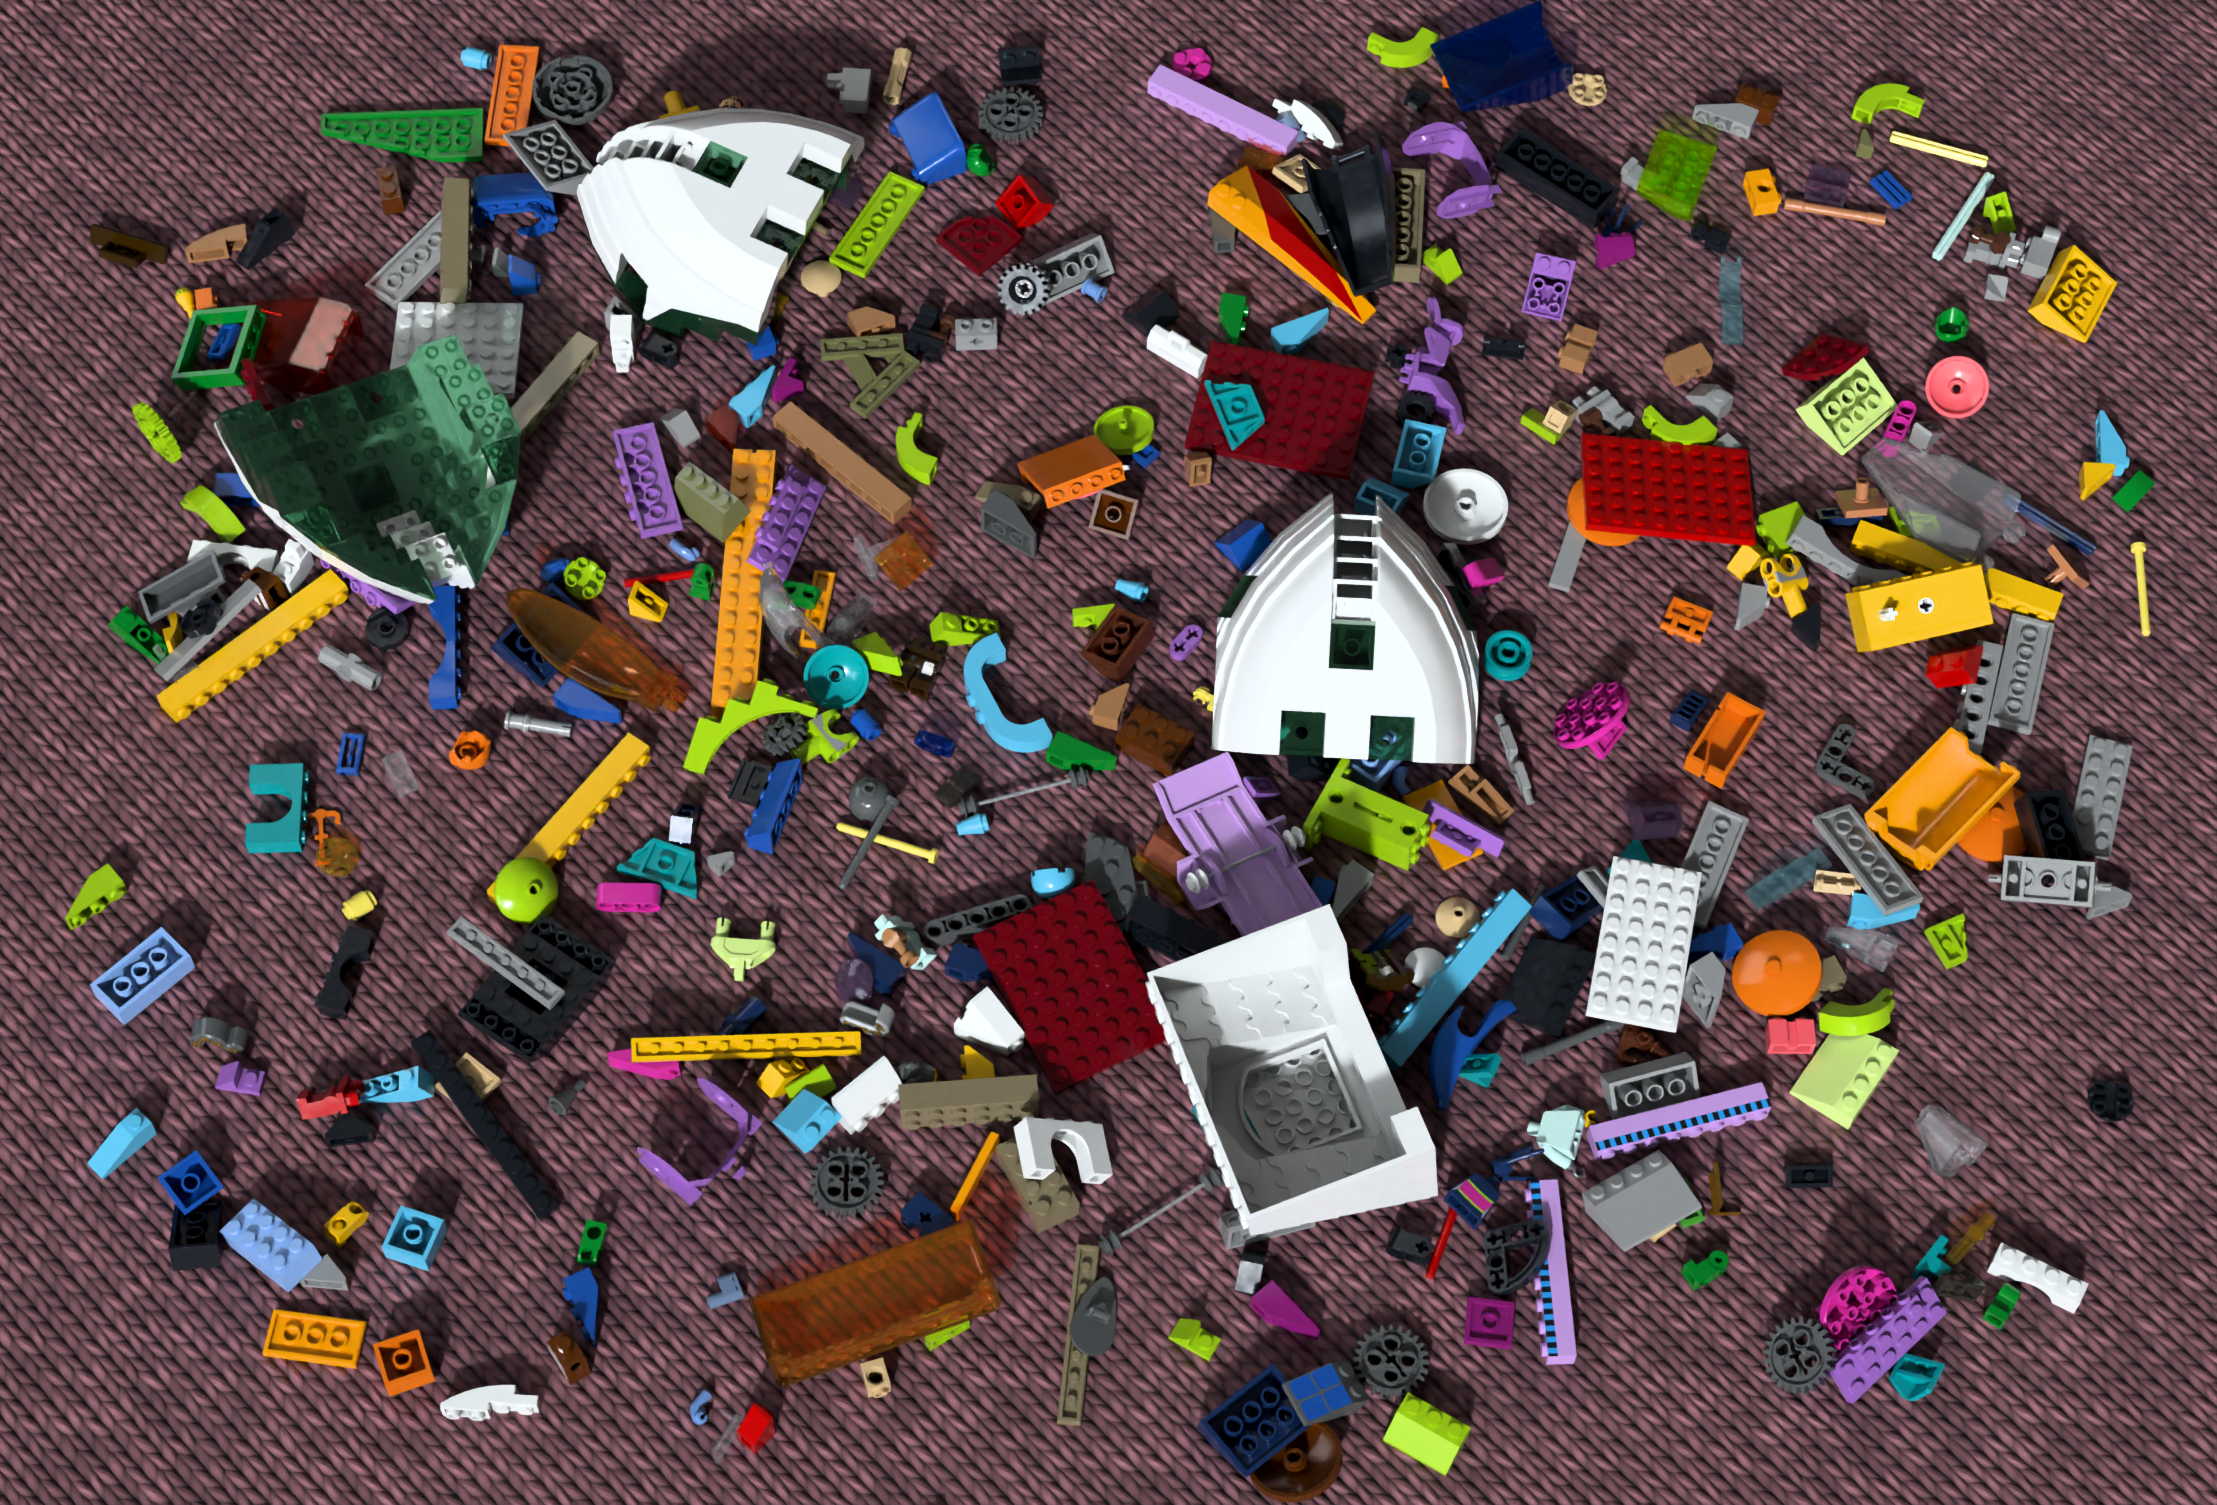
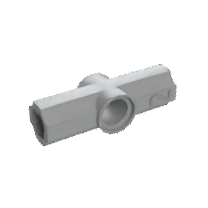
[318,644,383,691]

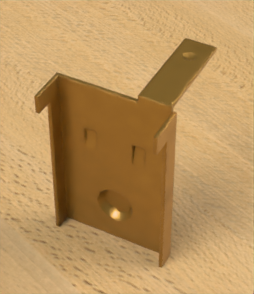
[1708,1162,1742,1216]

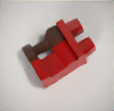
[297,1075,366,1120]

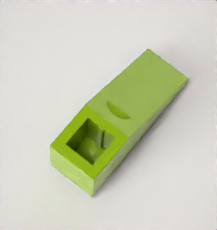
[930,612,1001,646]
[852,632,903,676]
[65,863,127,930]

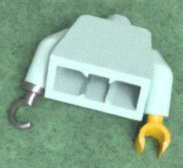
[1527,1105,1597,1178]

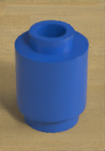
[539,557,570,584]
[850,709,882,741]

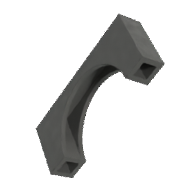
[1208,193,1331,253]

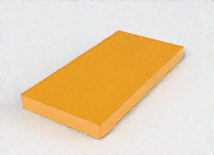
[1402,780,1483,871]
[262,1309,367,1369]

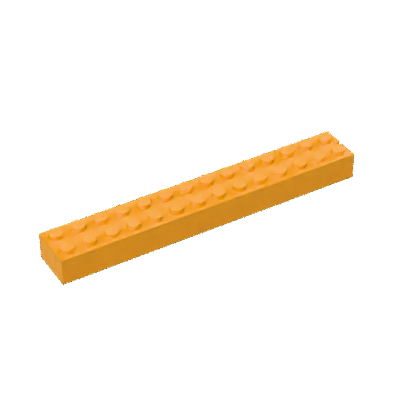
[711,449,777,719]

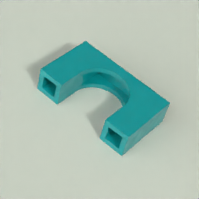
[245,763,310,853]

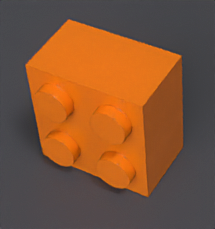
[373,1329,435,1397]

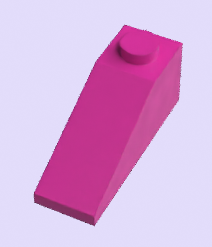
[607,1049,681,1080]

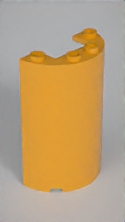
[1864,727,2021,871]

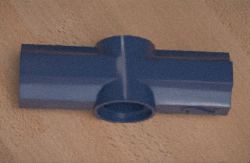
[714,996,767,1036]

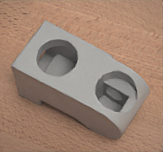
[1619,156,1660,196]

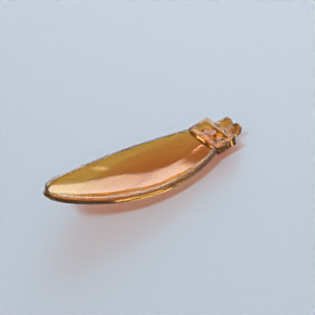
[506,588,687,712]

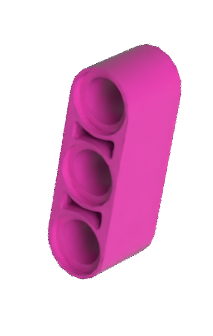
[1879,400,1917,458]
[1461,558,1505,589]
[596,883,662,912]

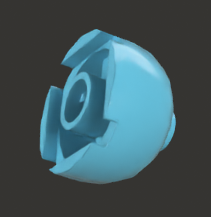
[1031,868,1076,900]

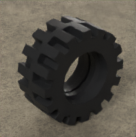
[1396,392,1435,428]

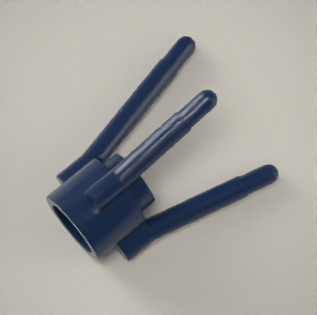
[1602,204,1642,237]
[1491,1145,1545,1182]

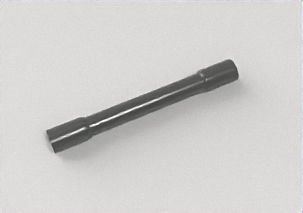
[1521,1020,1626,1066]

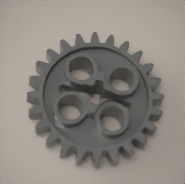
[978,87,1043,144]
[809,1146,885,1220]
[1763,1316,1838,1395]
[1352,1324,1429,1401]

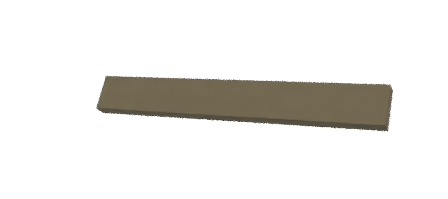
[1057,1244,1100,1426]

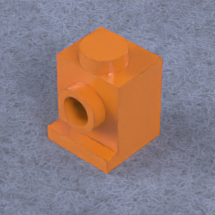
[195,287,219,310]

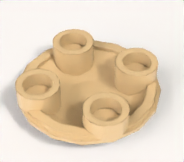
[1568,73,1607,106]
[801,260,842,297]

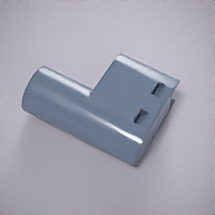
[1274,112,1307,142]
[706,1272,744,1310]

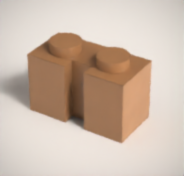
[1558,324,1598,374]
[1662,342,1714,387]

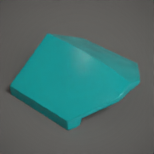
[1889,1353,1945,1401]

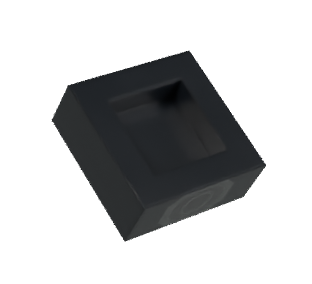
[1403,86,1431,113]

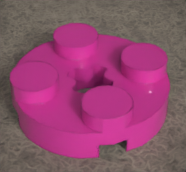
[1172,48,1212,84]

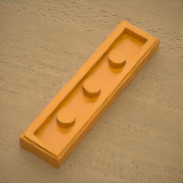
[799,570,836,649]
[950,1132,999,1221]

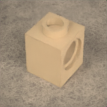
[1543,400,1578,434]
[860,1357,891,1398]

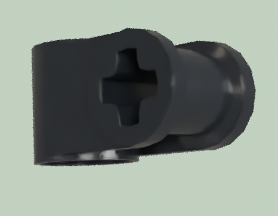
[638,333,680,368]
[1386,1228,1433,1266]

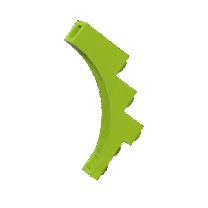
[683,679,819,776]

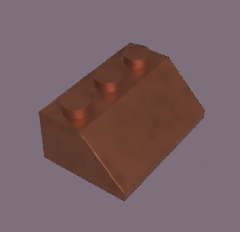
[1080,606,1154,683]
[1139,819,1190,892]

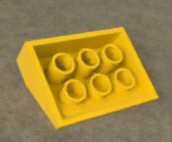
[2027,245,2117,343]

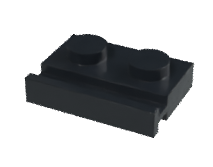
[727,758,773,807]

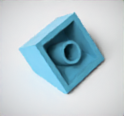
[772,1089,842,1154]

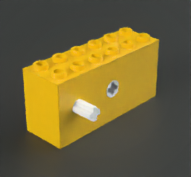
[1845,562,1994,652]

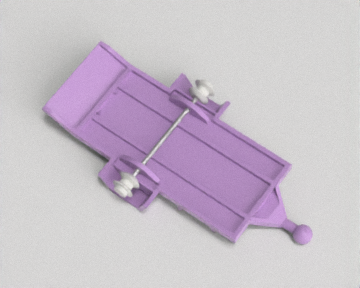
[1153,752,1323,937]

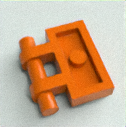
[1660,596,1713,644]

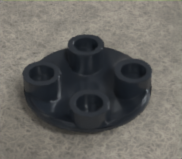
[1310,100,1345,132]
[2087,1081,2133,1122]

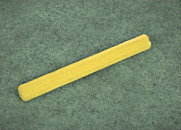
[1890,131,1988,167]

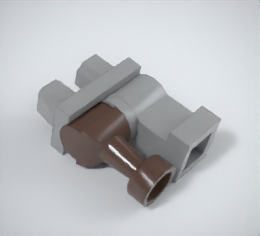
[1963,227,2025,271]
[1572,386,1635,437]

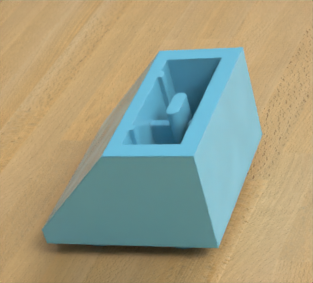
[1354,478,1410,516]

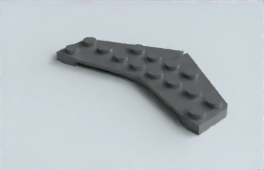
[1084,832,1141,951]

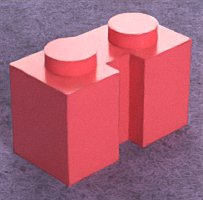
[1765,1017,1816,1054]

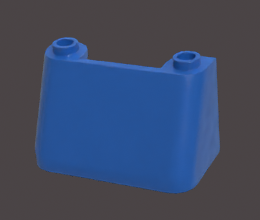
[888,92,966,186]
[471,172,557,228]

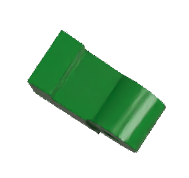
[689,563,716,601]
[777,580,822,610]
[577,1219,610,1267]
[1681,1250,1729,1291]
[1982,1282,2022,1330]

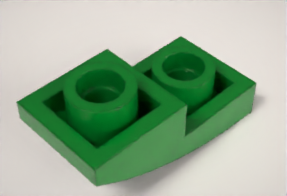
[2112,470,2156,513]

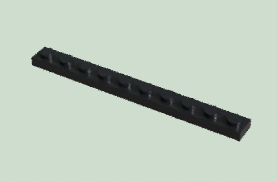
[410,1030,560,1222]

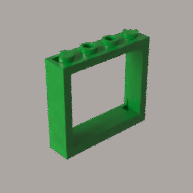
[171,305,267,390]

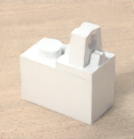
[827,67,871,114]
[610,315,635,373]
[272,539,314,597]

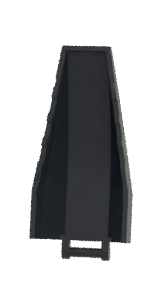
[1301,131,1396,297]

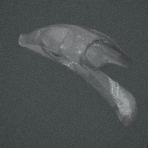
[759,562,840,660]

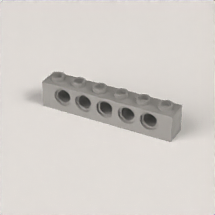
[1953,640,2003,755]

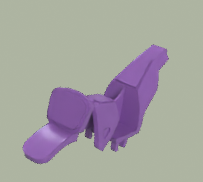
[1399,297,1465,435]

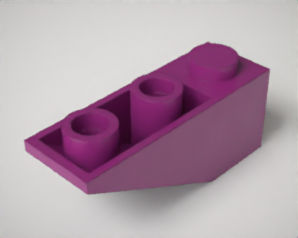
[1250,1280,1320,1340]

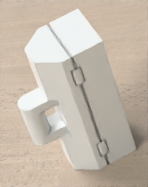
[1147,325,1208,379]

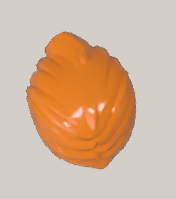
[449,730,491,770]

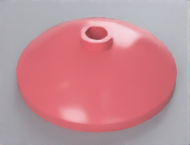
[1925,356,1989,419]

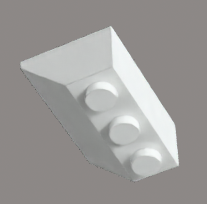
[831,1056,903,1135]

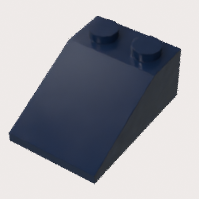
[1529,873,1604,943]

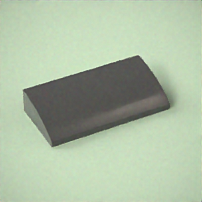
[138,550,226,624]

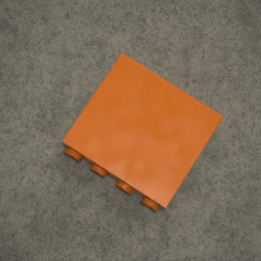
[1017,435,1126,509]

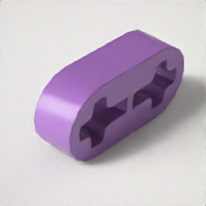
[1169,625,1203,661]

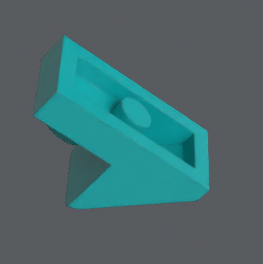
[1459,1053,1502,1087]
[1911,1234,1951,1279]

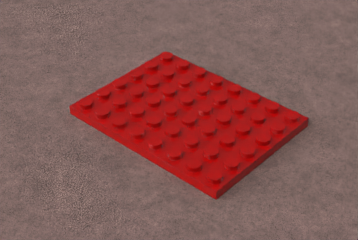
[1580,433,1756,546]

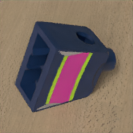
[1443,1173,1500,1230]

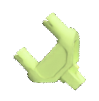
[711,918,776,981]

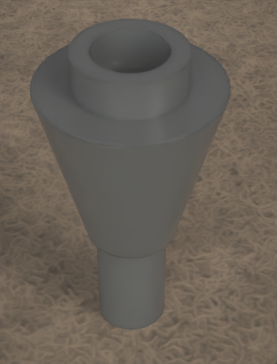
[549,1079,586,1115]

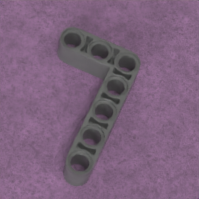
[925,894,1032,948]

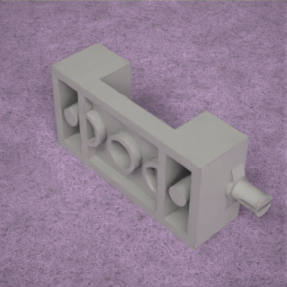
[1988,855,2112,909]

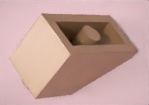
[847,306,896,337]
[1184,451,1212,487]
[1089,683,1130,731]

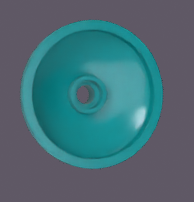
[803,644,869,709]

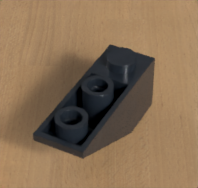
[236,209,295,270]

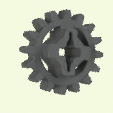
[761,713,808,756]

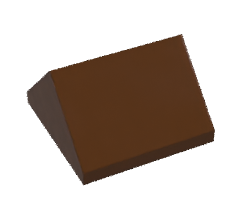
[1088,489,1140,540]

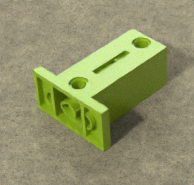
[1303,758,1431,871]

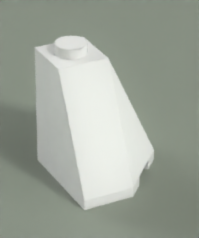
[954,987,1024,1056]

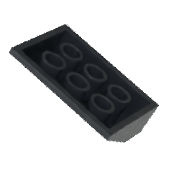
[1502,938,1596,1039]

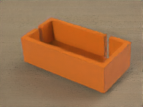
[1683,692,1766,789]

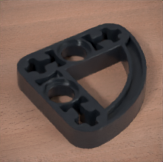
[1484,1219,1551,1296]

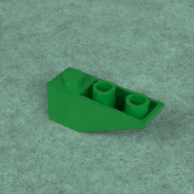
[1218,293,1250,346]
[107,605,169,665]
[1046,731,1117,771]

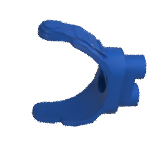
[517,204,558,237]

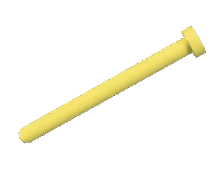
[2131,542,2151,636]
[836,822,939,864]

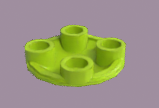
[563,557,606,600]

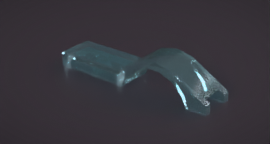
[1719,257,1743,345]

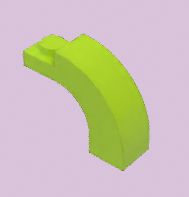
[1367,27,1439,68]
[1851,83,1925,126]
[1642,405,1718,445]
[896,412,938,486]
[180,485,246,543]
[1819,988,1895,1036]

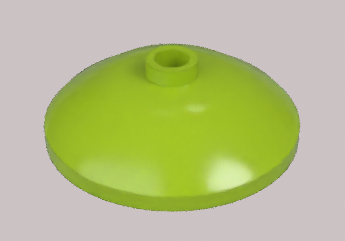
[494,857,558,924]

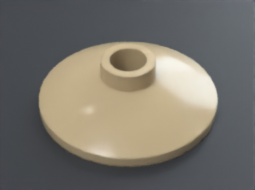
[1435,897,1480,938]

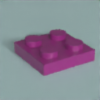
[1464,1297,1515,1350]

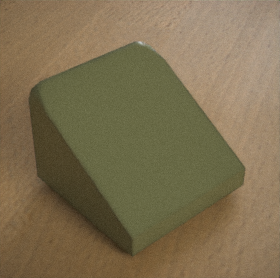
[1856,129,1874,159]

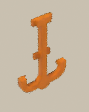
[303,809,341,866]

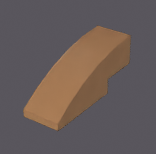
[185,224,249,263]
[1448,764,1514,826]

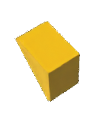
[2079,462,2116,501]
[1727,541,1771,581]
[628,581,669,622]

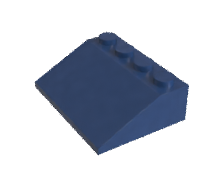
[490,582,599,688]
[1197,1364,1313,1478]

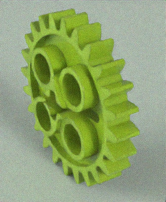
[132,401,183,464]

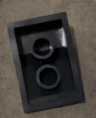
[168,1200,222,1271]

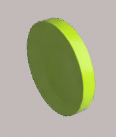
[1094,406,1155,455]

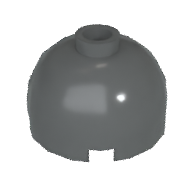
[849,777,892,822]

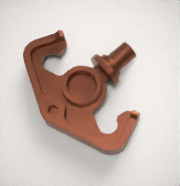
[1617,1024,1670,1066]

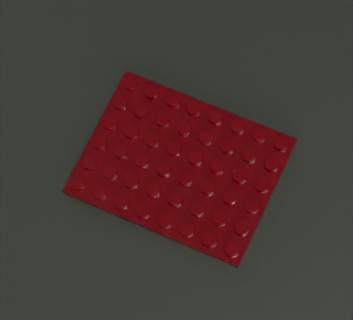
[1184,340,1375,481]
[973,880,1166,1095]

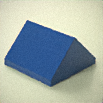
[1215,520,1272,572]
[157,1150,224,1215]

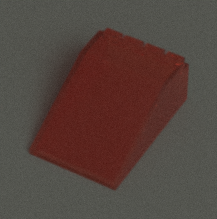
[216,297,364,397]

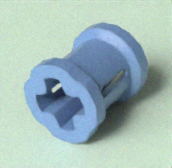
[1081,277,1108,303]

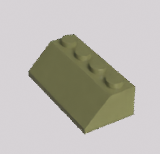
[674,461,751,543]

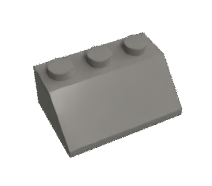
[1682,952,1726,1029]

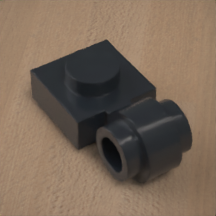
[1691,222,1732,255]

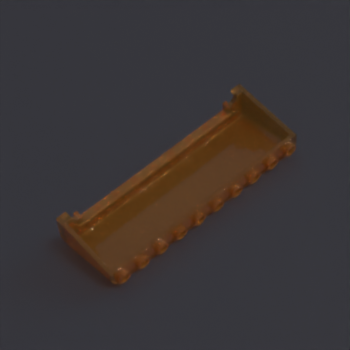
[749,1219,1001,1386]

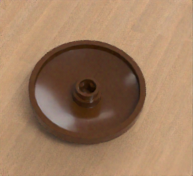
[1249,1422,1343,1502]

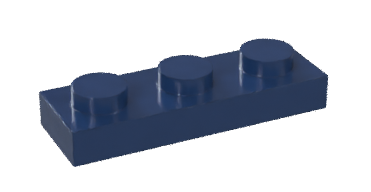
[1815,507,1883,528]

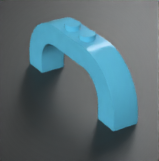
[964,633,1052,753]

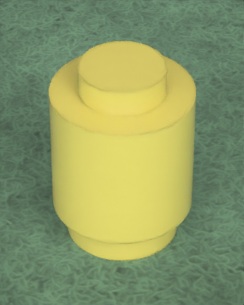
[342,890,377,921]

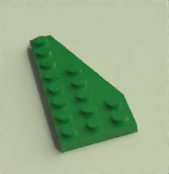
[321,108,484,163]

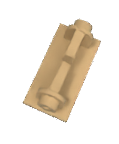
[1813,869,1861,895]

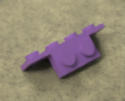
[1423,798,1506,858]

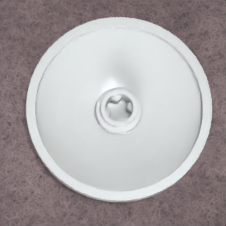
[1423,469,1508,545]

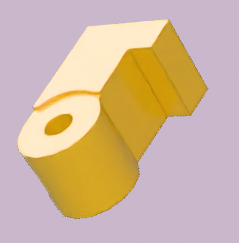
[324,1201,369,1248]

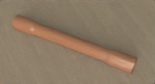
[1784,197,1886,226]

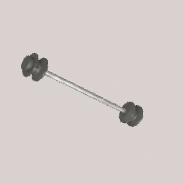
[957,766,1090,818]
[1098,1167,1223,1255]

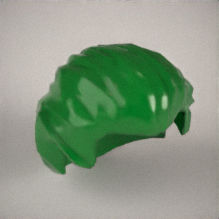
[966,143,995,177]
[1934,306,1970,344]

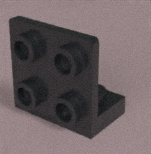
[998,44,1043,87]

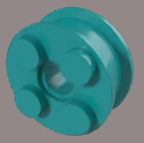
[1483,630,1533,681]

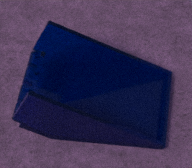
[1430,0,1573,113]

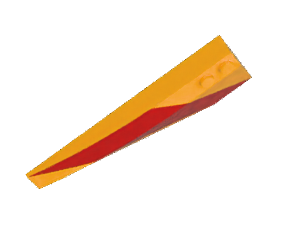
[1207,166,1376,325]

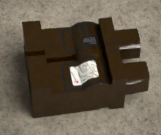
[889,636,944,700]
[1348,949,1415,993]

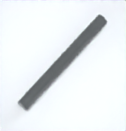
[1501,885,1547,961]

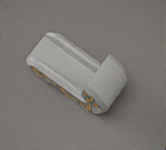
[840,1001,895,1037]

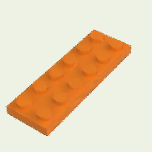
[484,45,540,146]

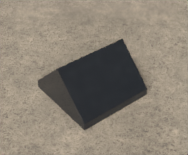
[1121,290,1180,338]

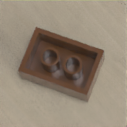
[1116,703,1195,777]

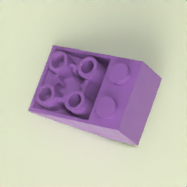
[1521,252,1576,321]

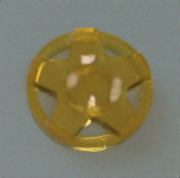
[316,837,359,877]

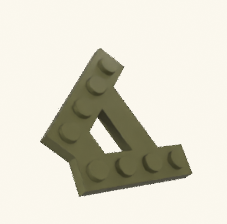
[820,333,920,419]

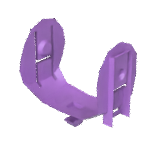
[1402,121,1502,219]
[637,1078,763,1206]

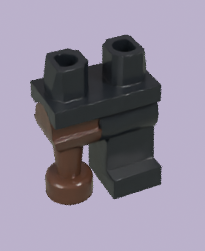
[906,303,956,364]

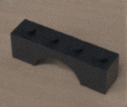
[315,926,377,1021]

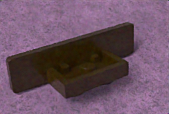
[90,224,167,268]

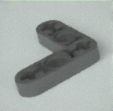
[1815,724,1876,799]

